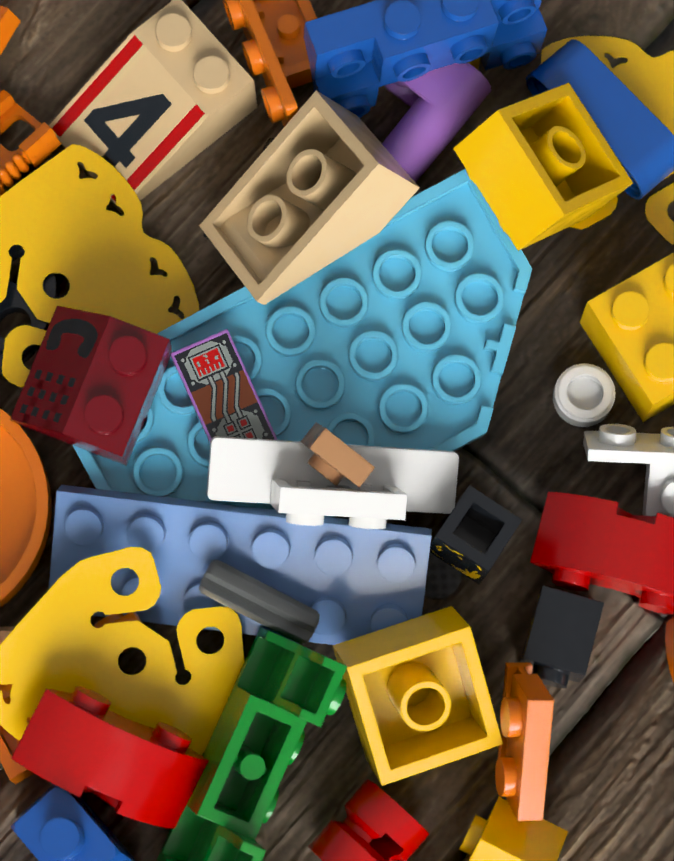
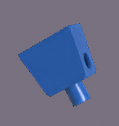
[10,784,136,861]

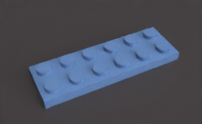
[49,485,432,645]

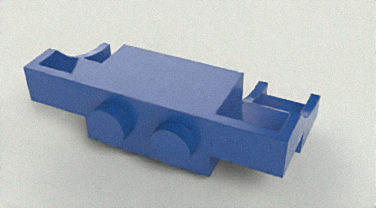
[304,0,547,118]

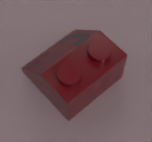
[10,306,173,466]

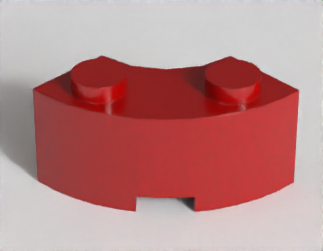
[530,492,674,615]
[11,686,209,829]

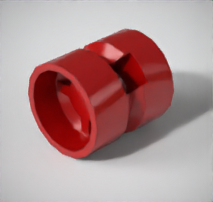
[308,779,429,861]

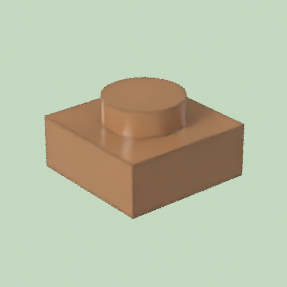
[301,422,375,488]

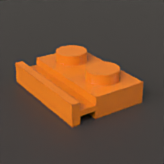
[495,662,554,821]

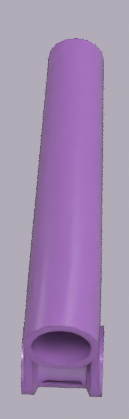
[382,63,491,183]

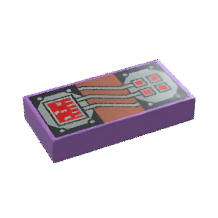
[171,329,278,443]

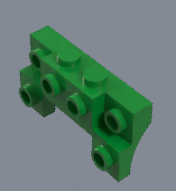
[157,626,347,861]

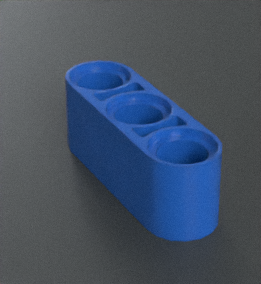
[526,39,674,200]

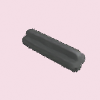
[199,560,320,644]

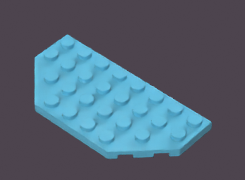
[73,169,532,517]

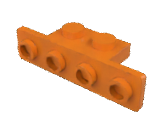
[223,0,317,127]

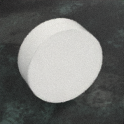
[553,363,615,427]

